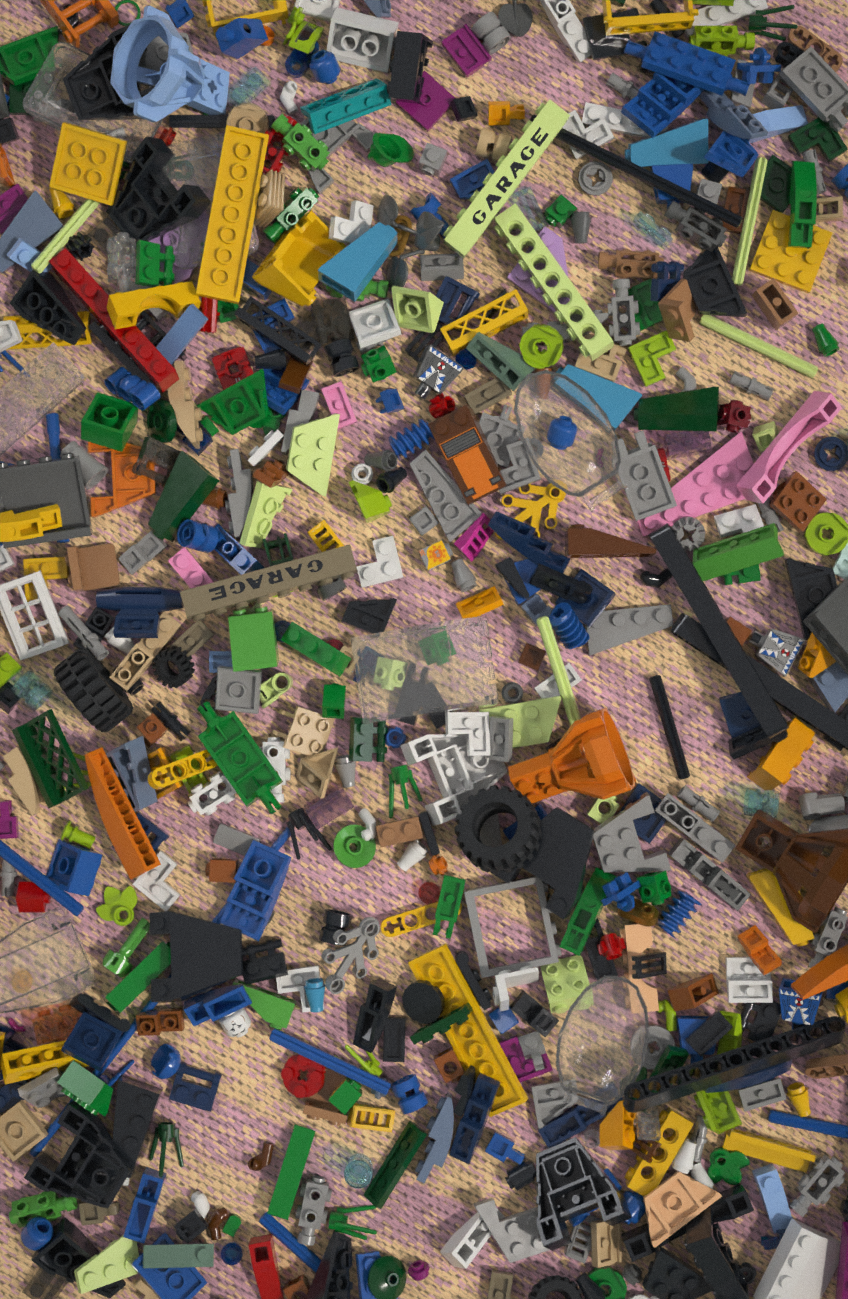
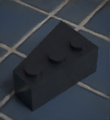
[387,31,433,104]

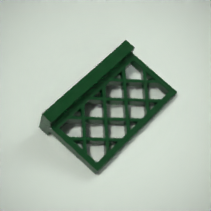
[12,709,89,809]

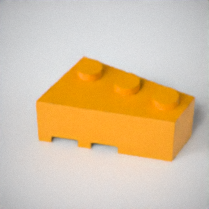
[747,717,815,792]

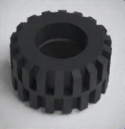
[528,1275,585,1299]

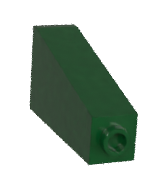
[634,387,719,432]
[148,451,219,542]

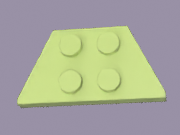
[286,413,340,497]
[479,695,562,748]

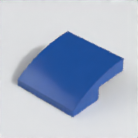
[263,366,310,416]

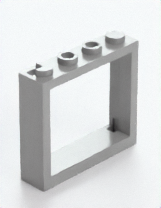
[464,875,562,978]

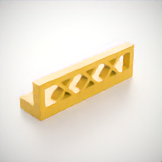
[440,289,529,357]
[3,311,92,350]
[722,1128,816,1173]

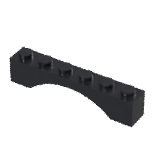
[621,1184,754,1262]

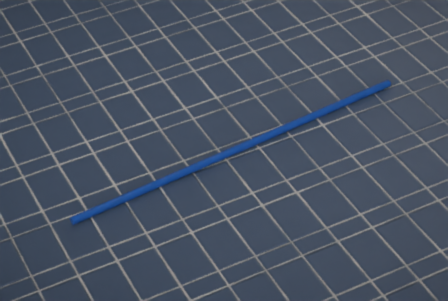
[29,827,291,1157]

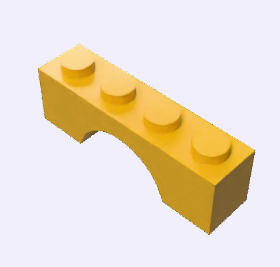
[107,281,201,329]

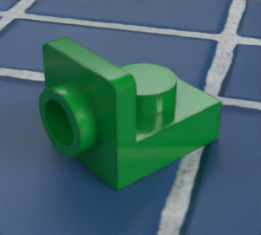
[544,194,577,229]

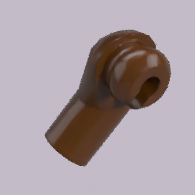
[208,1208,228,1240]

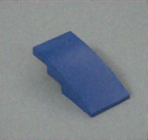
[621,72,704,138]
[219,840,292,942]

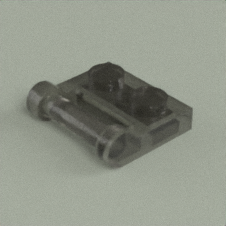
[132,437,181,487]

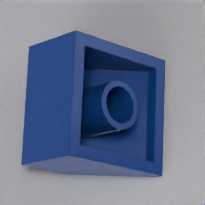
[46,839,103,896]

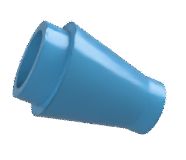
[304,978,326,1013]

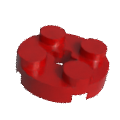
[281,1054,326,1098]

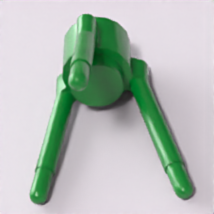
[388,765,423,818]
[329,1205,377,1240]

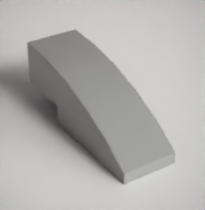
[281,390,320,455]

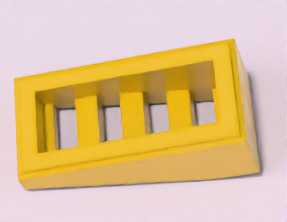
[307,520,344,552]
[347,1103,396,1132]

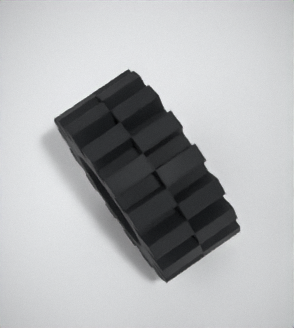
[152,646,195,688]

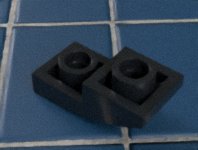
[73,607,115,655]

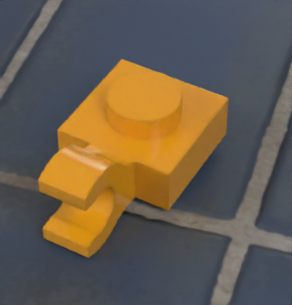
[488,101,525,125]

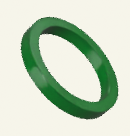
[115,0,141,26]

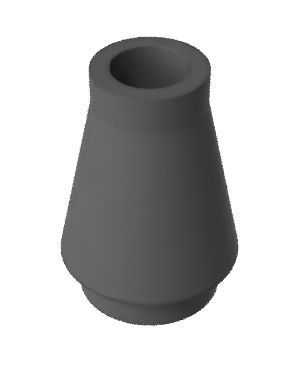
[570,212,592,244]
[364,450,397,471]

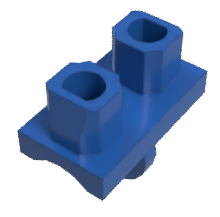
[737,47,781,84]
[601,872,641,912]

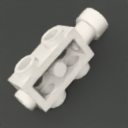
[259,737,291,803]
[187,772,237,816]

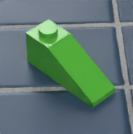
[232,979,296,1030]

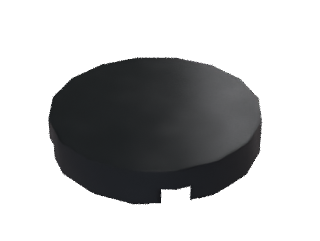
[402,980,445,1024]

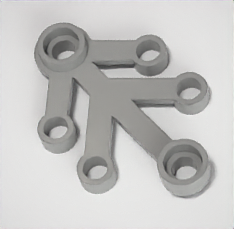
[321,916,380,994]

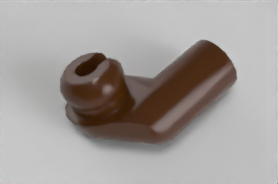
[248,1142,274,1171]

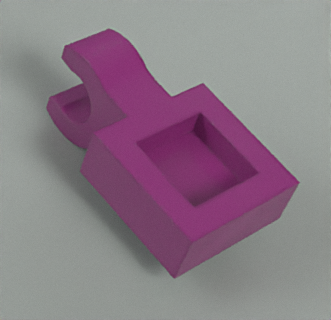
[0,800,19,839]

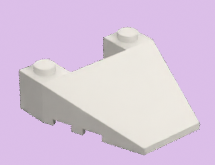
[400,734,508,826]

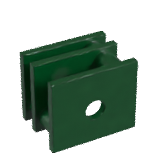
[263,533,295,566]

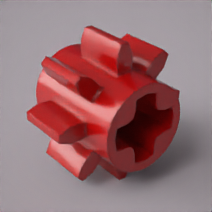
[429,393,456,419]
[597,933,626,960]

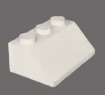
[327,7,399,73]

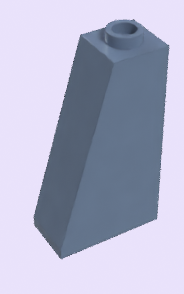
[0,191,63,274]

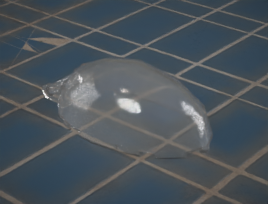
[514,370,628,512]
[556,975,649,1116]

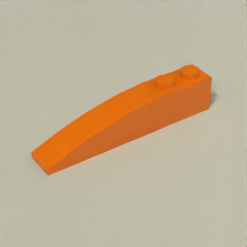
[84,747,161,880]
[791,944,848,1000]

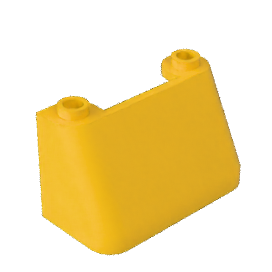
[252,210,347,307]

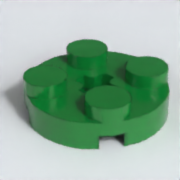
[587,1266,627,1299]

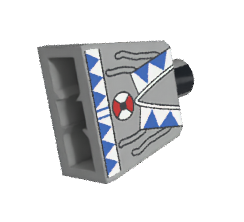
[748,629,805,677]

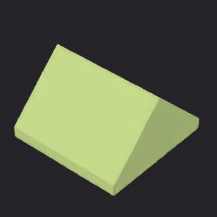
[391,286,444,333]

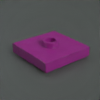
[396,70,456,132]

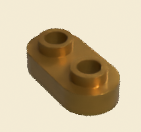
[388,215,412,258]
[617,898,659,927]

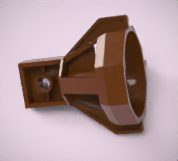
[735,809,848,933]

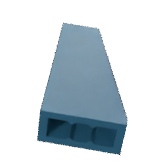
[625,118,708,167]
[318,222,398,302]
[553,364,642,432]

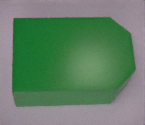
[222,1214,242,1237]

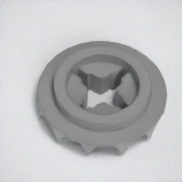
[578,161,613,196]
[672,517,705,552]

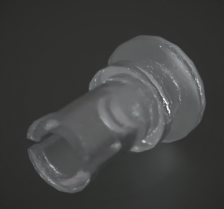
[581,1126,600,1148]

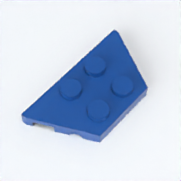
[704,130,759,177]

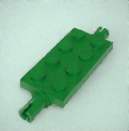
[197,701,283,814]

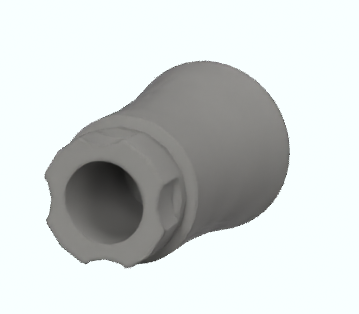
[60,441,108,490]

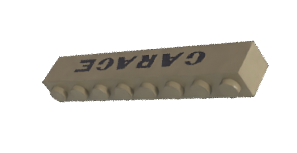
[180,545,358,622]

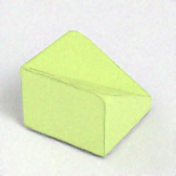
[752,421,779,452]

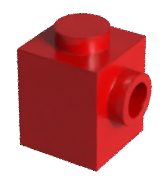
[16,882,51,913]

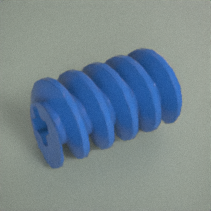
[388,419,435,461]
[549,602,590,649]
[657,890,702,939]

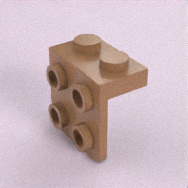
[658,279,696,342]
[65,543,120,592]
[303,1068,351,1126]

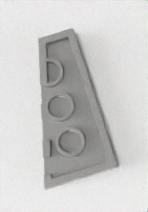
[410,450,482,543]
[586,604,673,656]

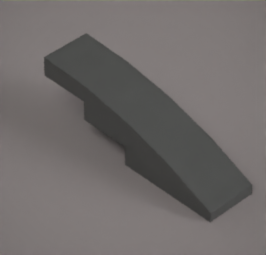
[668,837,751,911]

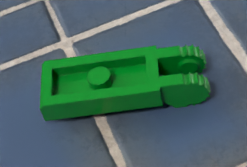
[432,874,466,939]

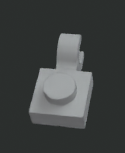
[518,1031,546,1071]

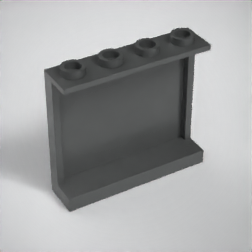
[0,453,93,548]
[803,576,848,675]

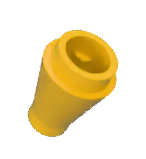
[49,188,74,219]
[787,1082,811,1117]

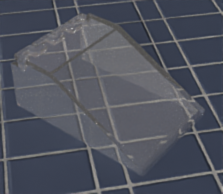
[351,617,498,724]

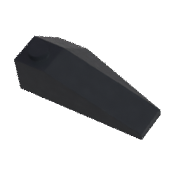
[10,270,87,345]
[31,1218,126,1298]
[305,1232,353,1299]

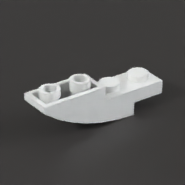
[540,0,591,63]

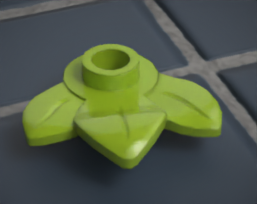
[283,6,305,45]
[96,886,137,926]

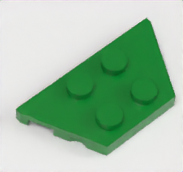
[0,26,59,86]
[197,369,269,435]

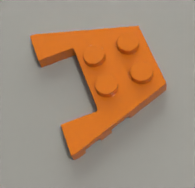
[88,442,156,518]

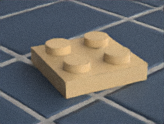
[0,1100,49,1162]

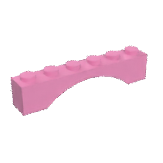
[736,391,842,504]

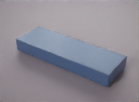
[156,304,208,365]

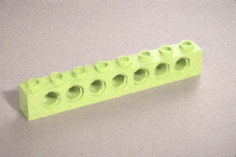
[494,203,614,361]

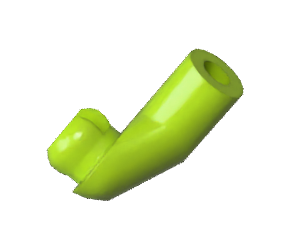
[657,999,677,1031]

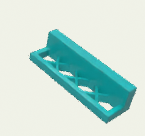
[300,78,392,134]

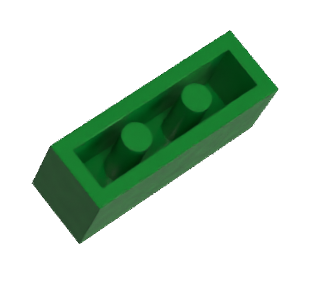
[281,622,352,677]

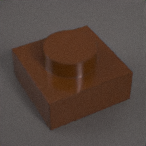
[518,643,546,671]

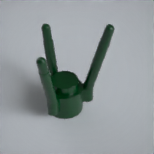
[748,5,798,41]
[149,1122,184,1177]

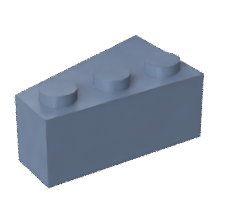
[807,662,848,713]
[106,736,158,812]

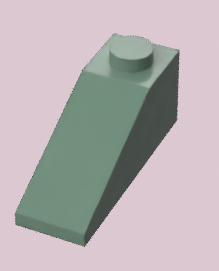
[466,332,535,391]
[143,1244,214,1268]

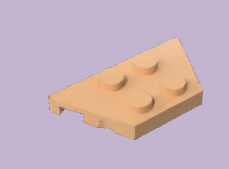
[643,1171,722,1248]

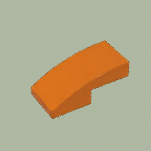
[738,925,782,975]

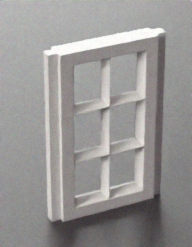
[0,570,69,661]

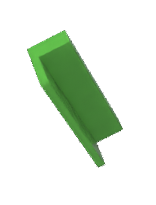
[693,523,784,581]

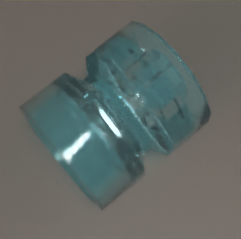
[11,670,53,711]
[743,788,779,819]
[344,1153,373,1189]

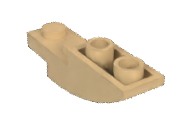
[167,360,203,449]
[109,612,181,691]

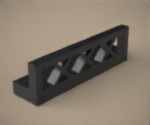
[235,296,322,367]

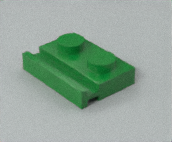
[628,278,664,332]

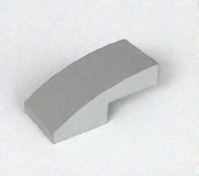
[118,530,168,575]

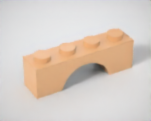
[619,922,659,1013]

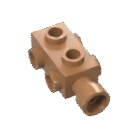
[598,249,664,280]

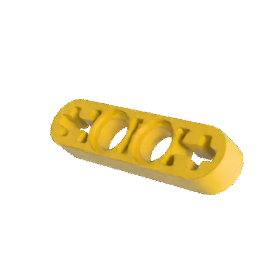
[147,749,218,789]
[381,901,462,937]

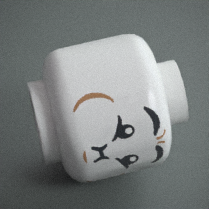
[219,1008,251,1038]

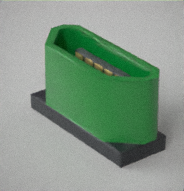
[199,415,219,438]

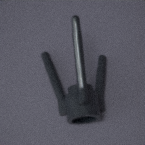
[286,808,332,860]

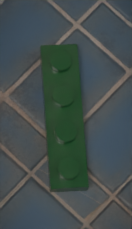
[363,1121,427,1209]

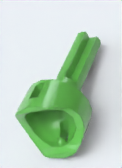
[103,918,150,977]

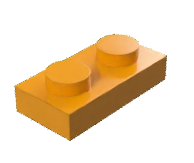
[456,586,504,623]

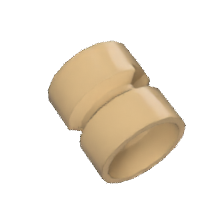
[475,127,512,162]

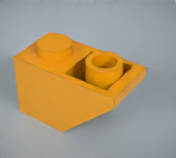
[798,633,836,678]
[599,1101,635,1150]

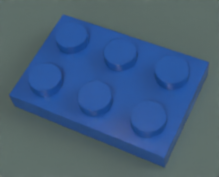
[131,1232,208,1299]

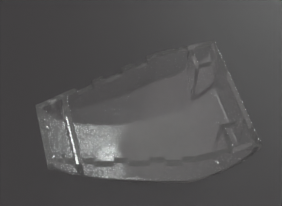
[0,905,98,1014]

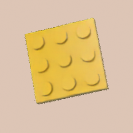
[49,122,127,206]
[749,210,833,294]

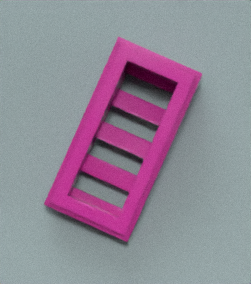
[454,513,494,562]

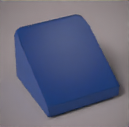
[488,1007,519,1034]

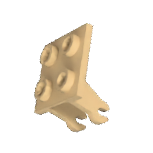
[271,706,335,756]

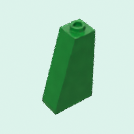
[103,941,171,1015]

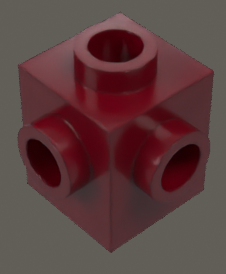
[717,400,751,433]

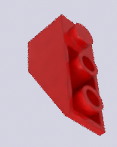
[249,1234,284,1299]

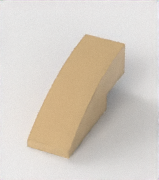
[3,747,40,815]

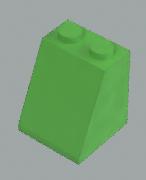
[228,606,279,672]

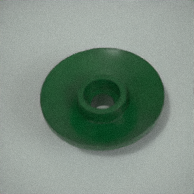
[367,1256,406,1299]

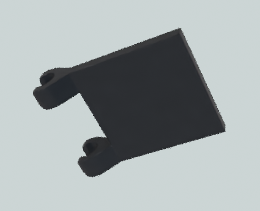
[582,8,647,60]

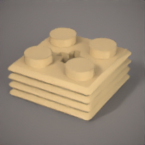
[253,169,285,229]

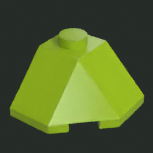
[349,480,392,523]

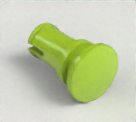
[61,821,96,849]

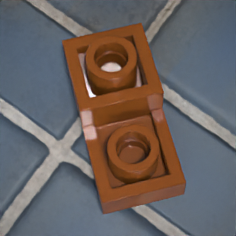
[253,459,290,488]
[136,1007,185,1036]

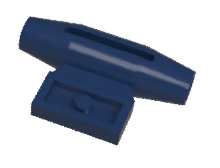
[96,586,184,638]

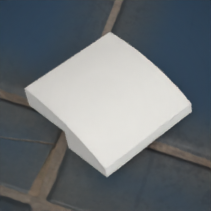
[725,957,773,1003]

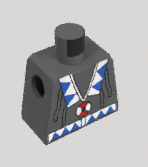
[413,345,464,400]

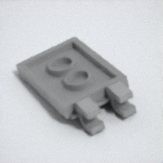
[779,47,848,133]
[613,431,677,521]

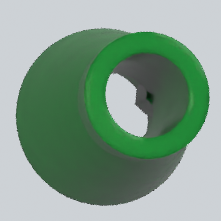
[812,323,840,357]

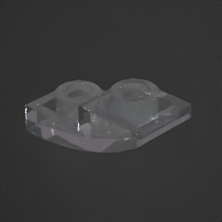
[634,1106,661,1141]

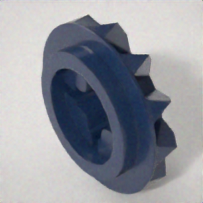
[813,437,848,472]

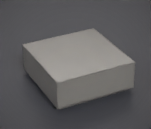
[409,506,439,536]

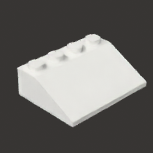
[753,1218,840,1299]

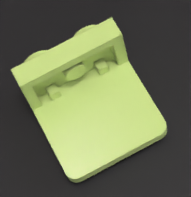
[540,955,593,1014]

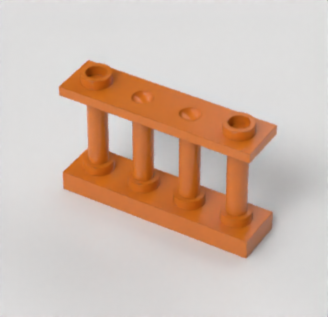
[40,0,119,49]

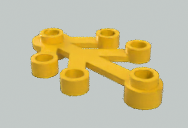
[494,482,566,540]

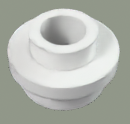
[351,463,373,485]

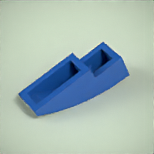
[183,984,252,1026]
[123,1167,167,1244]

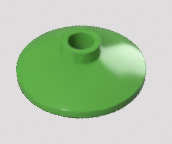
[333,825,376,868]

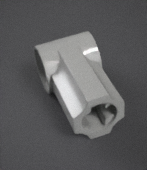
[798,793,845,820]

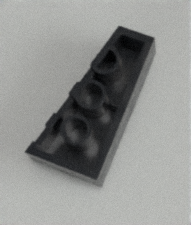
[113,1075,163,1178]
[684,1206,749,1299]

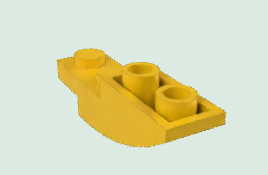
[0,504,63,542]

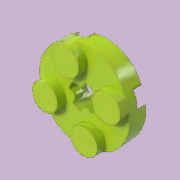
[519,324,564,369]
[804,512,848,556]

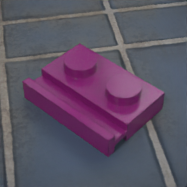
[441,24,492,78]
[0,184,28,234]

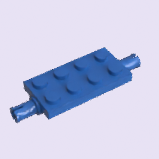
[624,31,750,96]

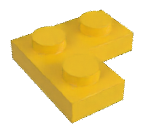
[23,557,69,602]

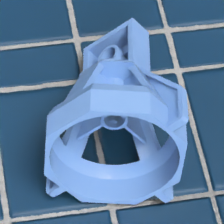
[110,6,230,123]

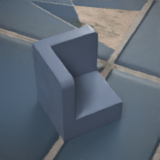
[520,594,552,627]

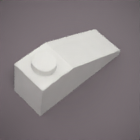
[440,1208,505,1269]

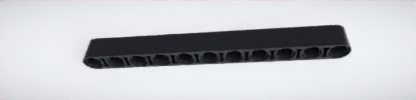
[649,523,789,739]
[670,613,848,750]
[623,1016,846,1113]

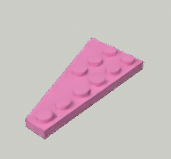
[637,432,754,537]

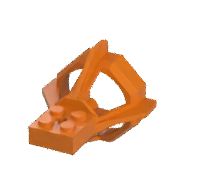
[508,707,636,804]

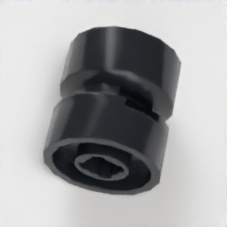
[324,338,360,377]
[319,909,353,946]

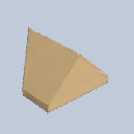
[296,747,338,798]

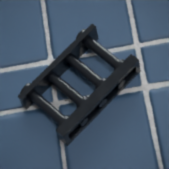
[88,311,187,387]

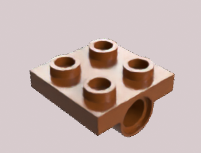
[769,471,827,533]

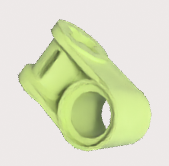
[260,673,293,709]

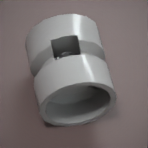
[471,12,511,55]

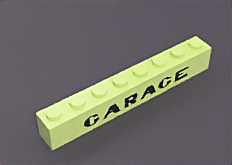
[443,99,570,258]

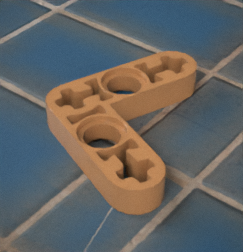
[787,26,843,107]
[805,1054,848,1079]

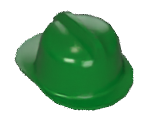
[367,133,414,167]

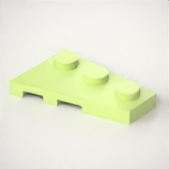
[239,481,293,548]
[74,1232,139,1294]

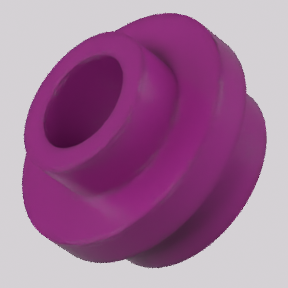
[408,1260,430,1281]

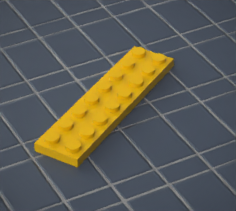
[196,125,269,304]
[408,943,529,1117]

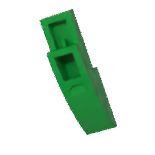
[788,161,817,249]
[559,867,617,956]

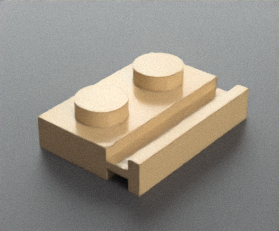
[591,1219,622,1268]

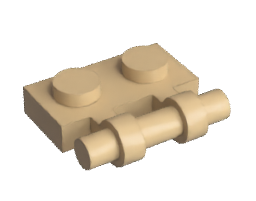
[574,334,627,382]

